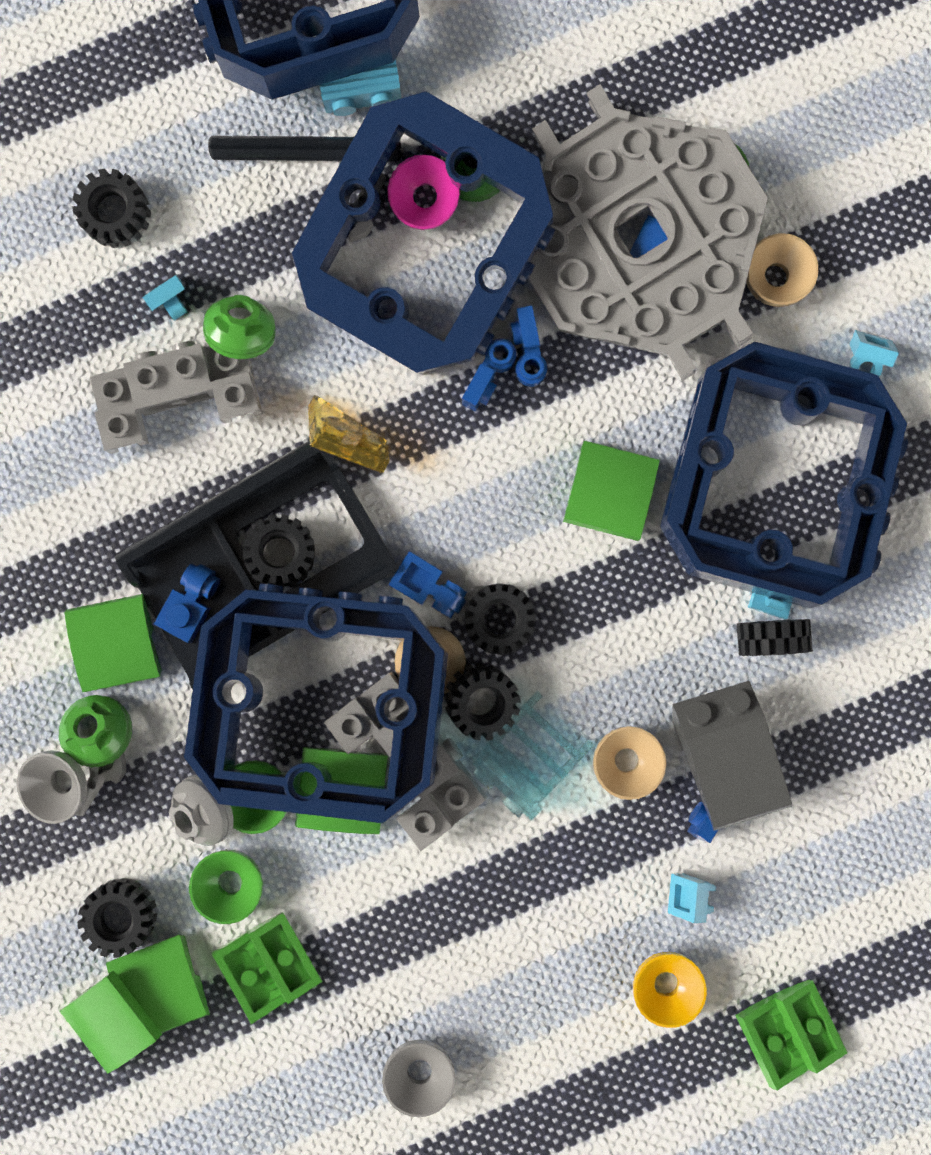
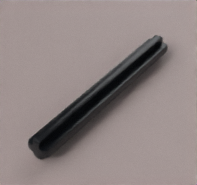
[208,136,402,161]

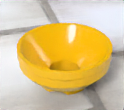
[633,952,707,1028]

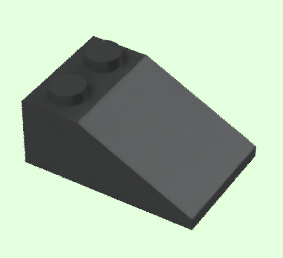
[672,681,793,831]

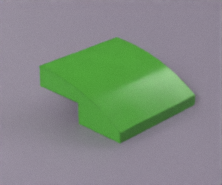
[563,441,660,541]
[64,594,162,692]
[295,747,388,835]
[211,912,322,1024]
[106,935,210,1033]
[59,971,162,1074]
[735,980,848,1091]

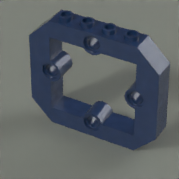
[192,0,420,100]
[292,91,556,374]
[660,341,908,608]
[184,584,448,823]

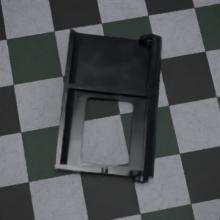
[115,434,399,690]

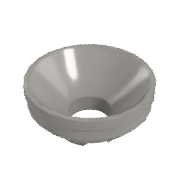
[17,750,88,824]
[169,775,234,846]
[382,1040,456,1117]

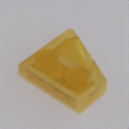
[308,395,390,473]

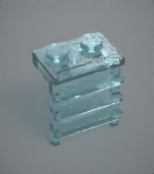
[472,691,594,821]

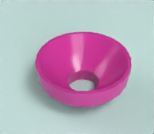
[388,155,460,230]

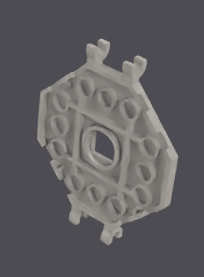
[529,84,768,381]

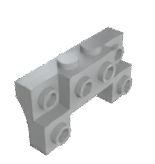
[89,341,263,454]
[324,672,487,851]

